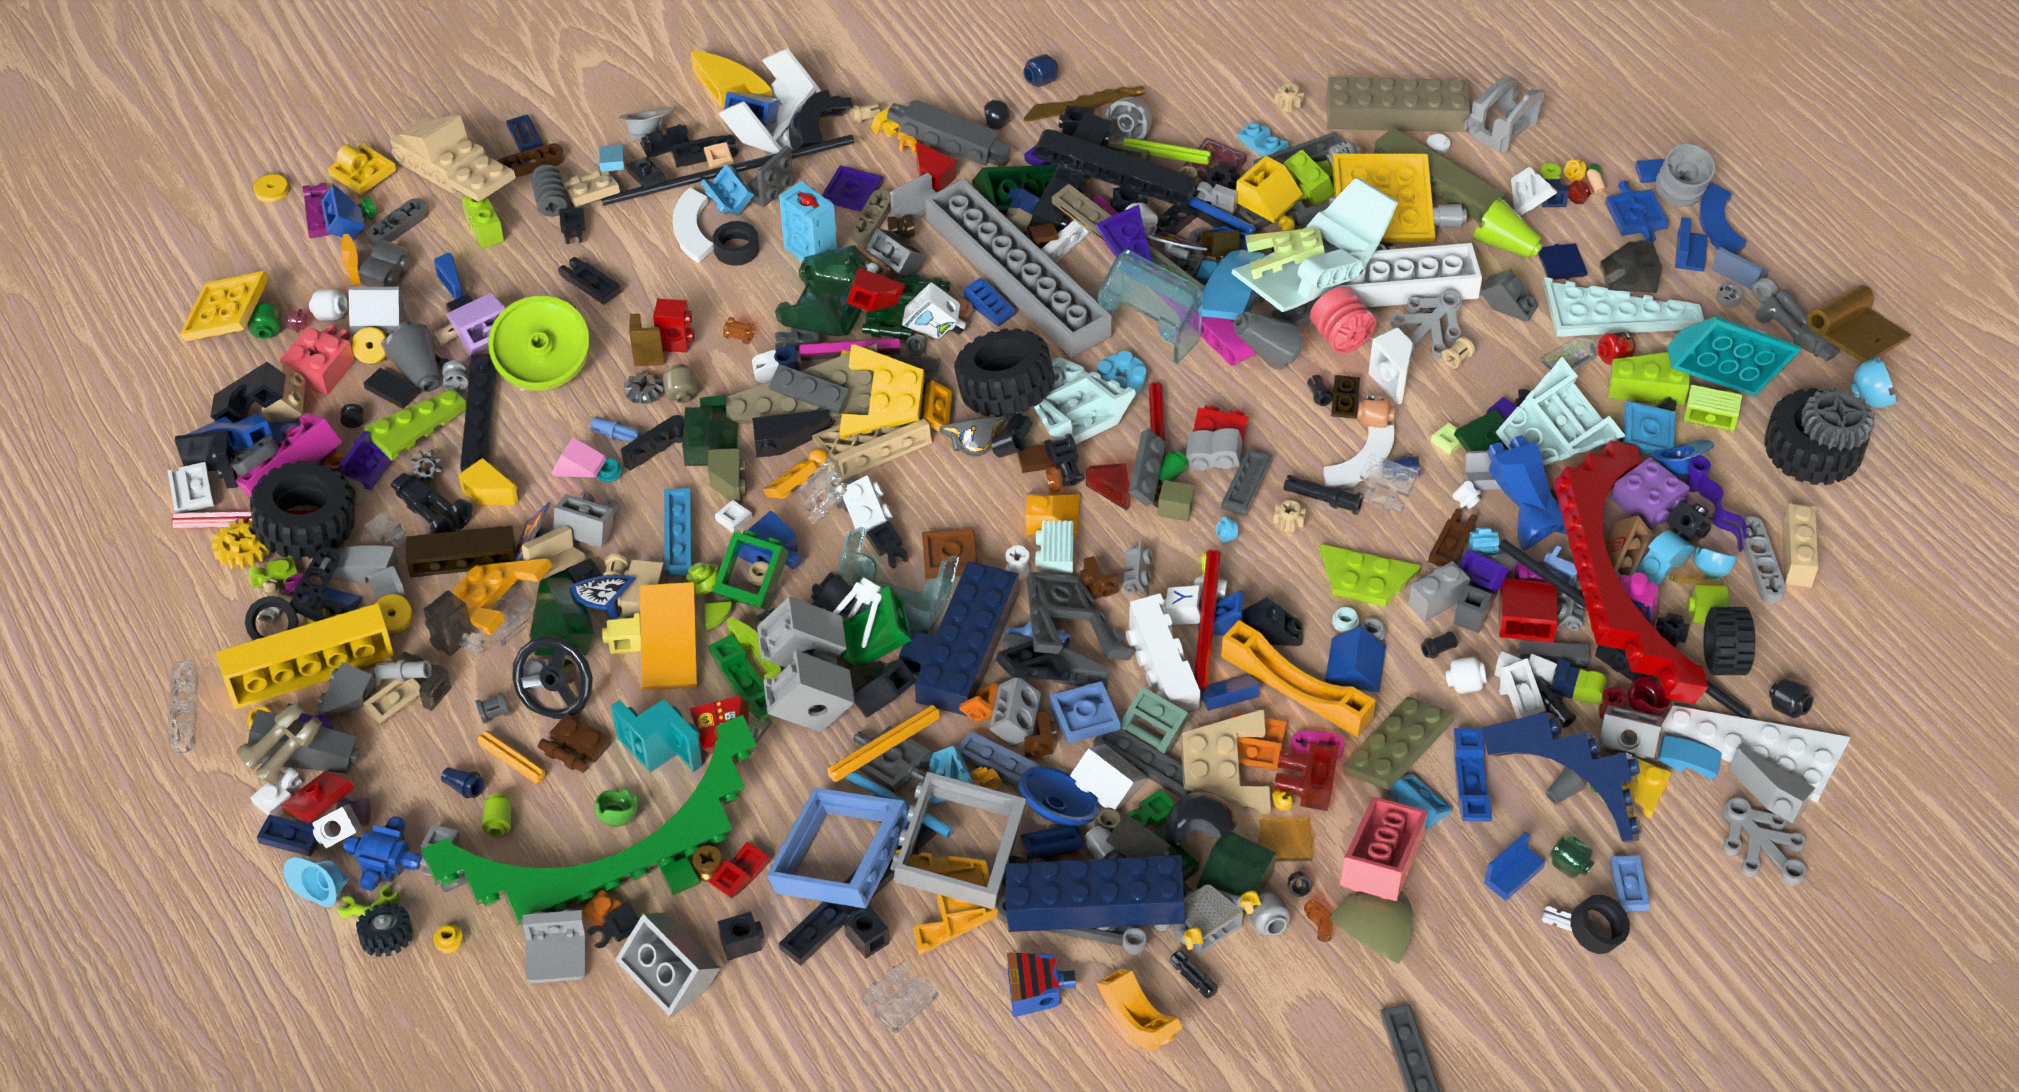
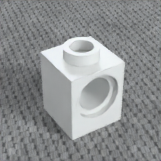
[312,804,363,848]

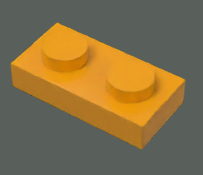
[923,380,952,432]

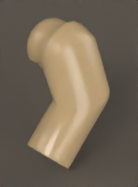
[262,578,292,603]

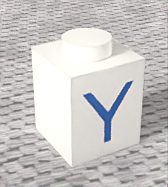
[1162,585,1202,625]

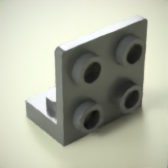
[747,145,794,208]

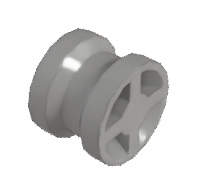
[442,360,468,392]

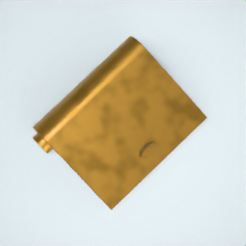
[1806,285,1911,363]

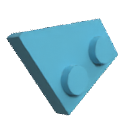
[929,746,975,805]

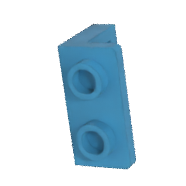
[701,164,755,216]

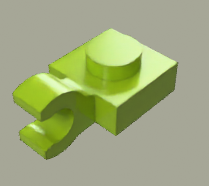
[248,557,297,588]

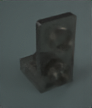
[400,651,451,711]

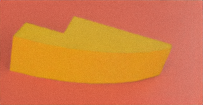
[690,50,773,109]

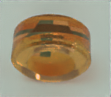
[1045,466,1060,493]

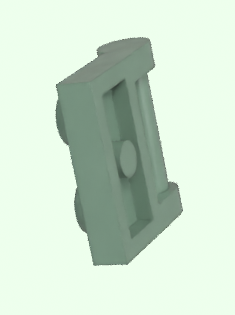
[1120,686,1190,755]

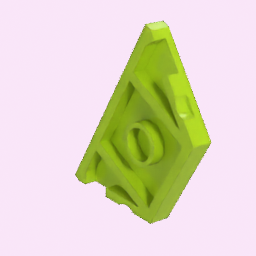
[1319,544,1421,607]

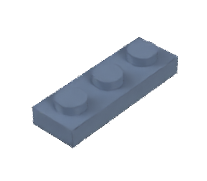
[957,731,1042,788]

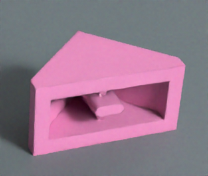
[552,437,606,477]

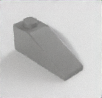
[1728,746,1816,824]

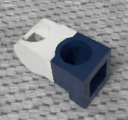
[752,345,801,383]

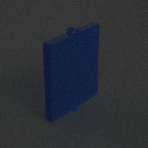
[1538,243,1588,280]

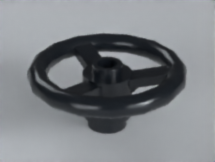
[512,635,593,719]

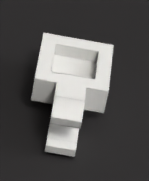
[251,767,302,816]

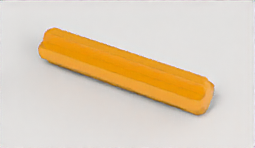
[478,731,546,783]

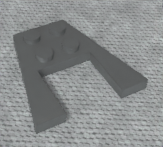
[1027,572,1134,660]

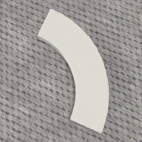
[673,187,714,263]
[1323,425,1395,490]

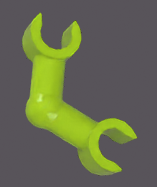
[337,885,400,918]

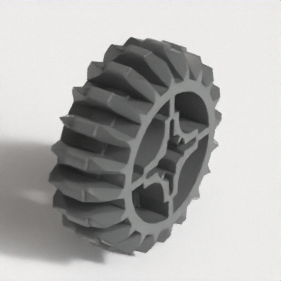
[1801,388,1874,451]

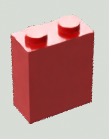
[1499,578,1558,643]

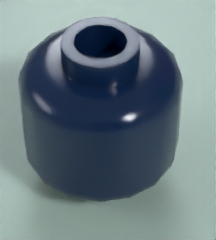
[1023,54,1058,87]

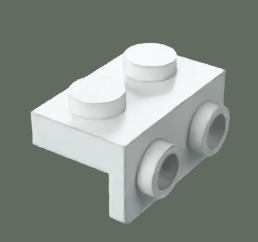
[840,475,893,536]

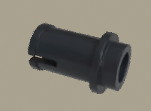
[1307,375,1333,406]
[1421,631,1458,659]

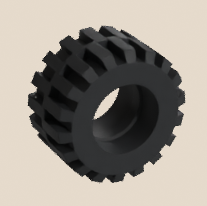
[1703,607,1756,675]

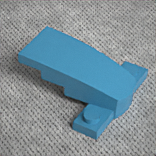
[1195,250,1265,320]

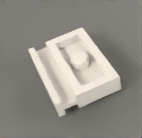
[167,462,214,513]

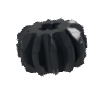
[1201,161,1241,190]

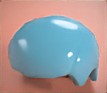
[1693,547,1737,578]

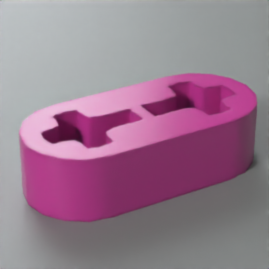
[1291,730,1345,761]

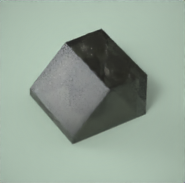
[1600,240,1662,293]

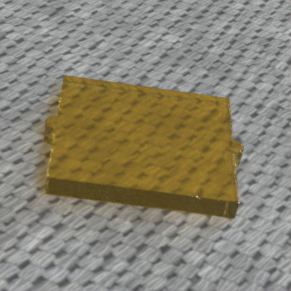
[1669,573,1724,586]
[1258,818,1314,862]

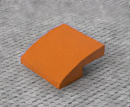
[1231,712,1287,771]

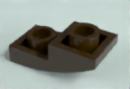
[1331,375,1360,419]

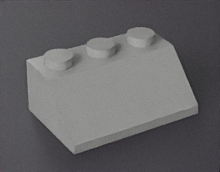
[615,913,720,1017]

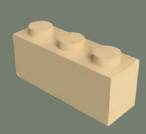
[1782,504,1818,587]

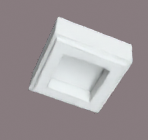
[715,500,752,532]

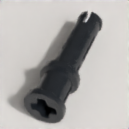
[1283,475,1364,515]

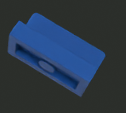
[1675,217,1707,272]
[1484,832,1545,901]

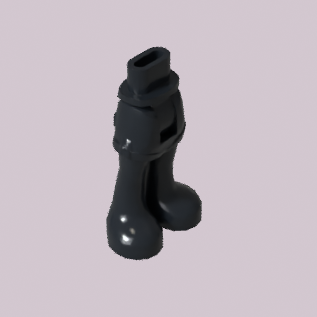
[391,473,473,534]

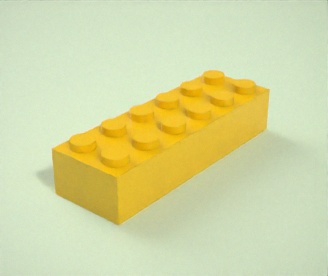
[216,603,395,710]

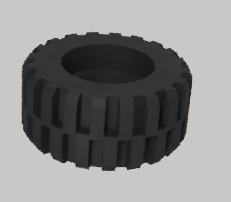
[954,328,1055,417]
[1764,388,1871,485]
[250,461,355,559]

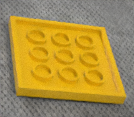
[1332,154,1436,242]

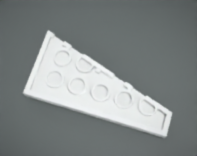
[1661,705,1851,802]

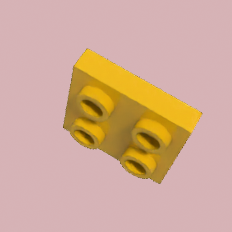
[328,144,396,195]

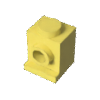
[602,613,641,654]

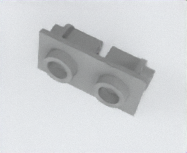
[1123,539,1153,597]
[1556,575,1584,631]

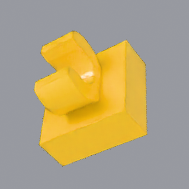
[870,106,899,137]

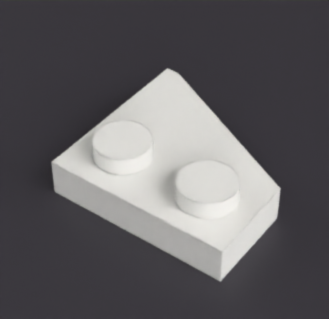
[1511,166,1557,216]

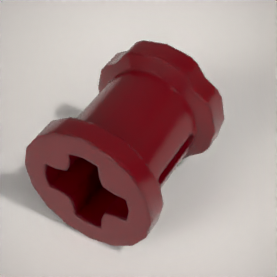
[1598,687,1627,720]

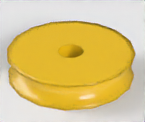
[253,173,290,203]
[351,327,387,364]
[375,594,413,634]

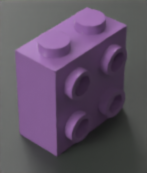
[1611,457,1690,530]

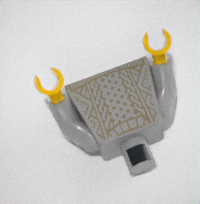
[1173,883,1261,955]

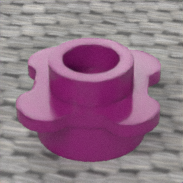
[283,573,311,595]

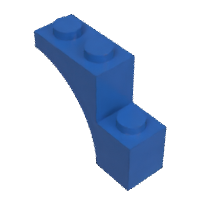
[186,413,275,451]

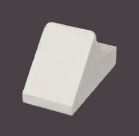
[1499,658,1546,719]

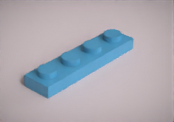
[664,488,692,576]

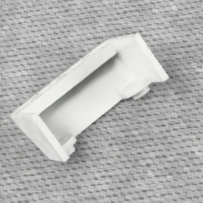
[719,48,821,154]

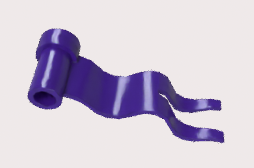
[1685,456,1748,552]

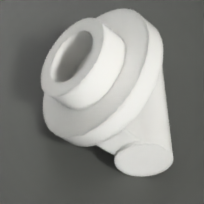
[1453,481,1482,509]

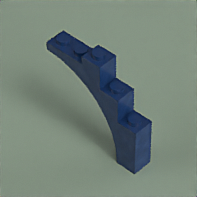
[1482,712,1642,843]

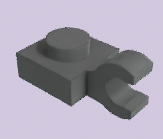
[775,326,819,350]

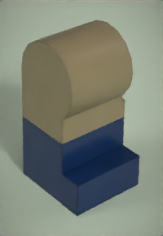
[1005,188,1040,233]

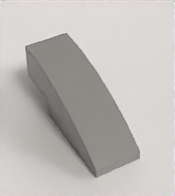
[315,545,398,584]

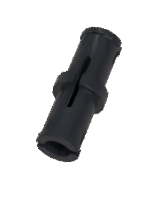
[1535,677,1576,728]

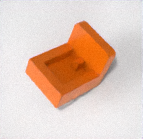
[959,683,999,723]

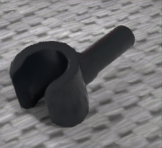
[811,572,835,601]

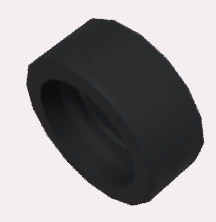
[713,221,759,266]
[245,596,299,640]
[1570,894,1630,954]

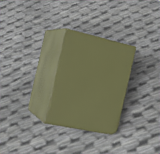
[1158,480,1195,522]

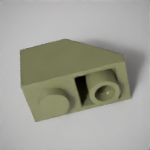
[708,449,746,505]

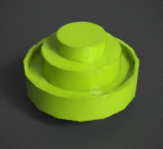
[684,562,720,595]

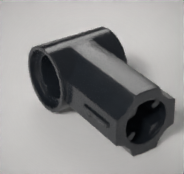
[991,413,1032,458]

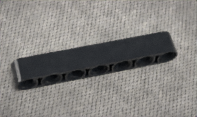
[1034,129,1197,207]

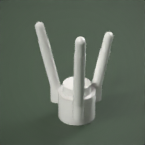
[833,577,882,648]

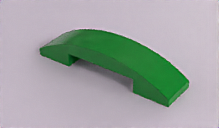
[708,634,770,720]

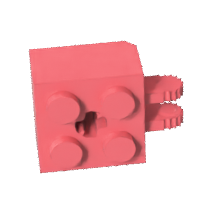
[280,324,354,395]

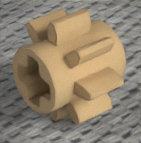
[1274,83,1304,112]
[1273,500,1306,532]

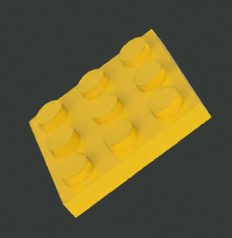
[179,271,269,341]

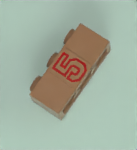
[1605,516,1653,578]

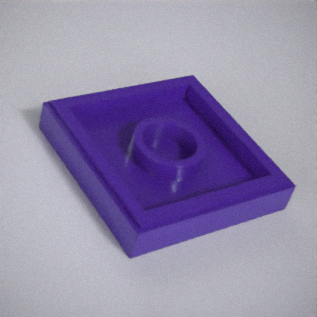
[821,165,884,212]

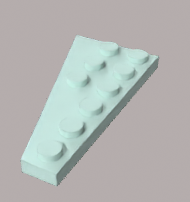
[1543,277,1704,337]

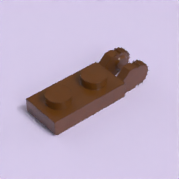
[1428,508,1478,566]

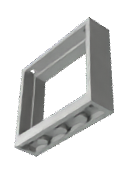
[890,772,1026,910]

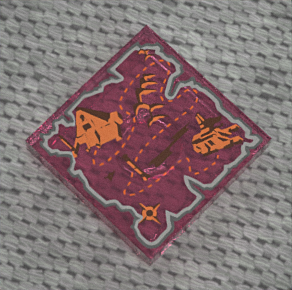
[1183,138,1247,184]

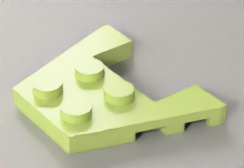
[1245,227,1325,279]

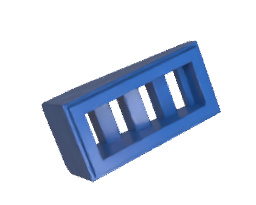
[434,253,463,300]
[964,277,1016,326]

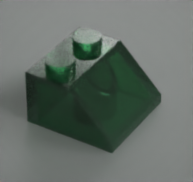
[682,407,739,466]
[1196,832,1276,914]

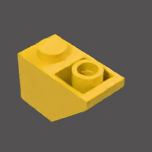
[458,458,519,506]

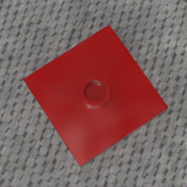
[280,771,354,823]

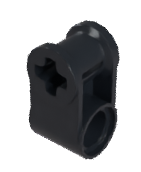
[811,575,856,614]

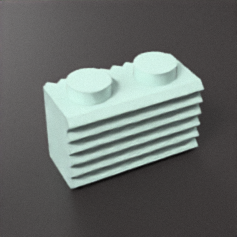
[1035,520,1073,576]

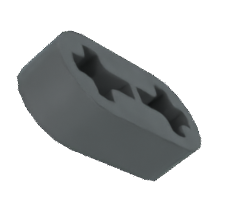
[230,436,279,476]

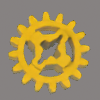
[212,519,270,570]

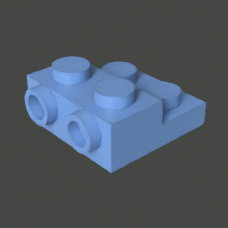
[1050,681,1120,744]

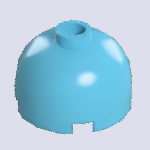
[1850,356,1896,409]

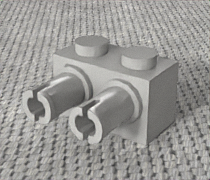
[553,492,619,548]

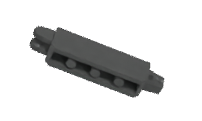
[887,100,1010,167]

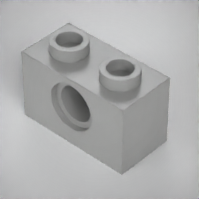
[1599,705,1664,758]

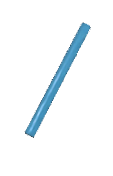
[835,761,954,838]

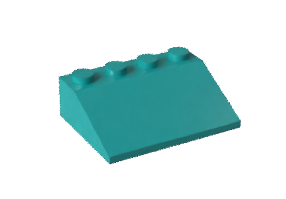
[1667,316,1801,397]

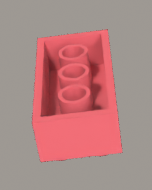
[1340,796,1428,901]

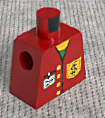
[690,696,749,764]

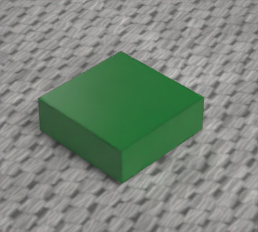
[660,857,699,895]

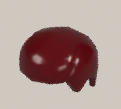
[1627,676,1672,716]

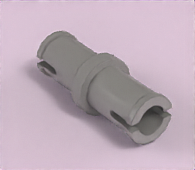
[375,659,432,681]

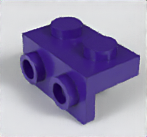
[339,431,392,491]

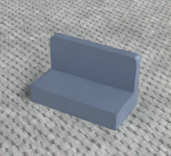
[1712,247,1769,291]

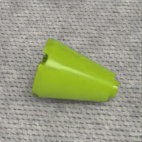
[1473,197,1543,259]

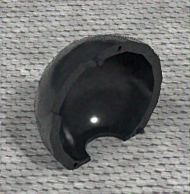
[1165,792,1238,845]

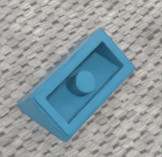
[1388,774,1452,829]

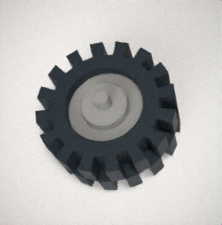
[356,903,413,957]

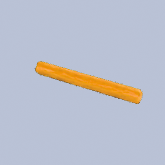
[827,705,940,782]

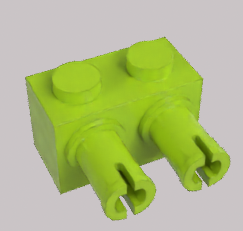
[1283,150,1335,211]

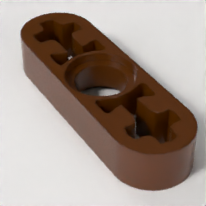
[498,143,564,178]

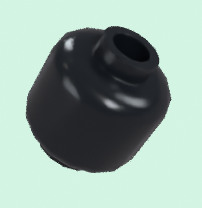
[1769,678,1814,718]

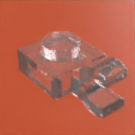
[364,511,406,549]

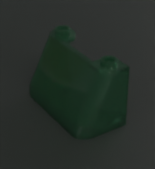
[775,245,868,337]

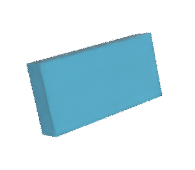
[599,144,624,172]

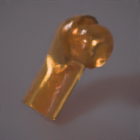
[1304,900,1333,942]

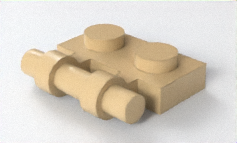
[562,169,620,207]

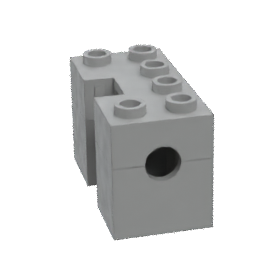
[757,596,854,732]

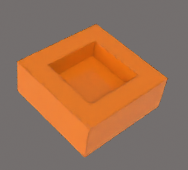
[582,890,622,926]

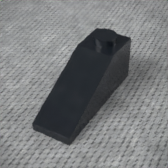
[752,410,830,457]

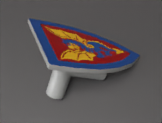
[1147,231,1207,261]

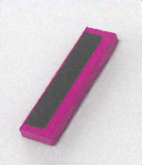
[799,338,900,361]

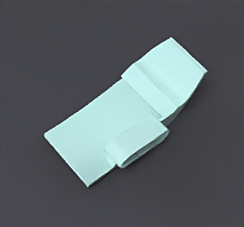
[1232,178,1398,312]

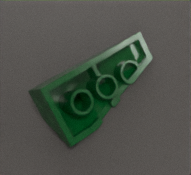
[972,165,1058,212]
[529,571,594,656]

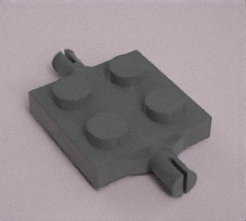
[853,725,932,793]

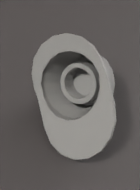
[619,107,674,140]

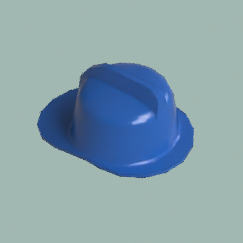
[1651,440,1714,479]

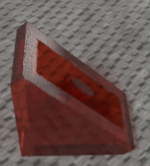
[1086,463,1130,511]

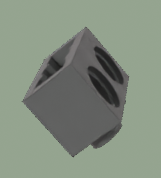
[866,228,926,276]

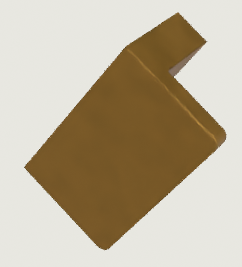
[629,313,664,366]

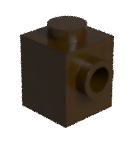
[1202,229,1241,261]

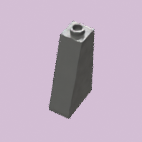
[248,709,360,774]

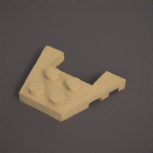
[1181,710,1271,814]

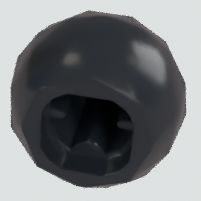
[983,100,1010,129]

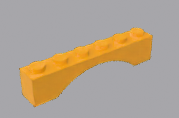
[1221,620,1376,738]

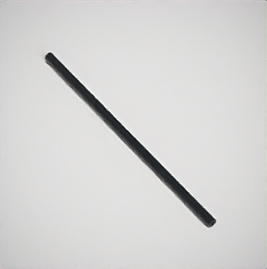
[601,134,854,206]
[1498,539,1752,719]

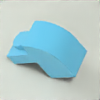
[1636,530,1696,586]

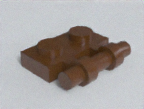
[538,714,612,773]

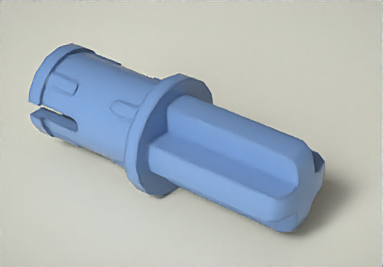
[590,416,641,442]

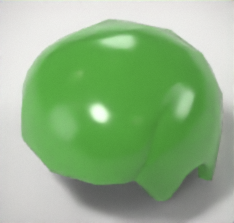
[594,789,639,827]

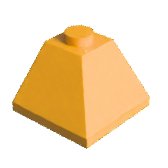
[1026,492,1080,537]

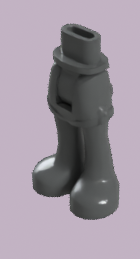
[1755,289,1840,362]

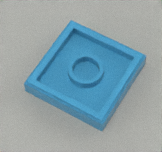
[1622,401,1676,456]

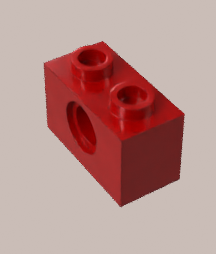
[653,298,695,353]

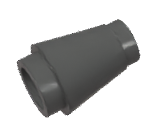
[1545,767,1588,805]

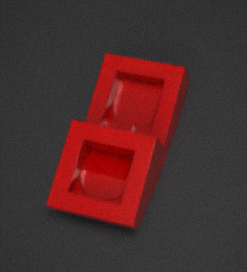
[708,842,771,899]

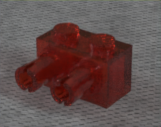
[1273,741,1339,811]

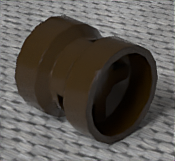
[887,214,915,238]

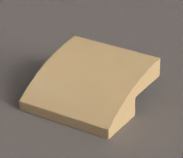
[361,657,425,724]

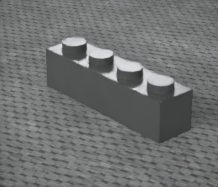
[1518,640,1589,669]

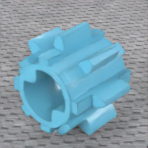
[1469,527,1499,557]

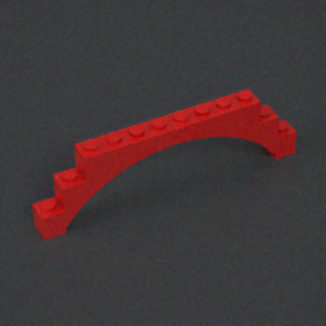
[1554,440,1709,704]

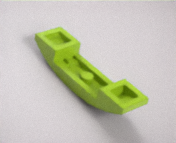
[726,617,781,680]

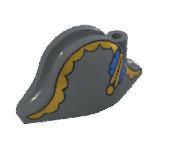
[939,416,1006,456]

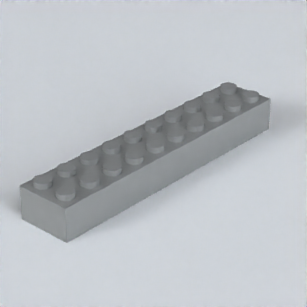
[925,179,1111,358]

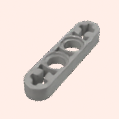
[1739,516,1786,604]

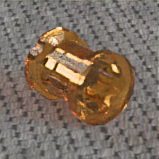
[723,316,755,345]

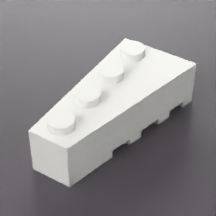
[1126,593,1200,712]

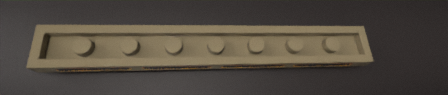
[1052,184,1205,308]

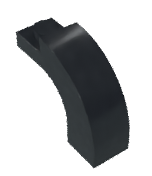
[789,90,853,149]

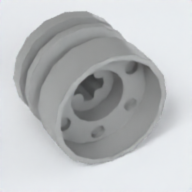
[1655,143,1715,208]

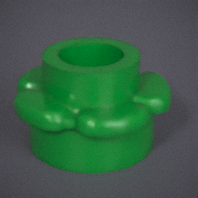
[357,197,377,220]

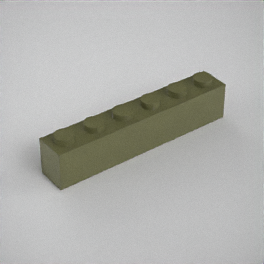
[1374,127,1505,224]

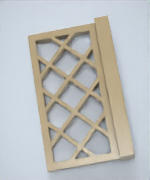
[812,418,932,481]

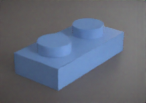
[1609,856,1650,912]

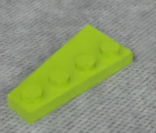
[364,389,466,461]

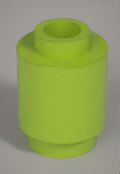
[482,793,512,837]

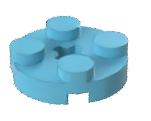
[1097,351,1146,394]

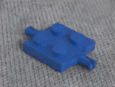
[1605,181,1668,243]

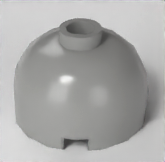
[1105,97,1153,144]

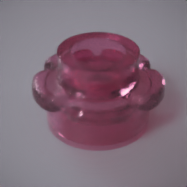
[288,309,307,333]

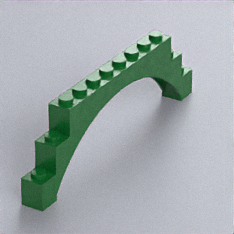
[422,715,757,926]

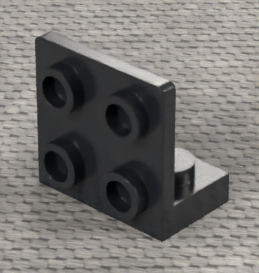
[175,430,238,489]

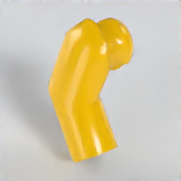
[1278,214,1295,232]
[1271,777,1297,811]

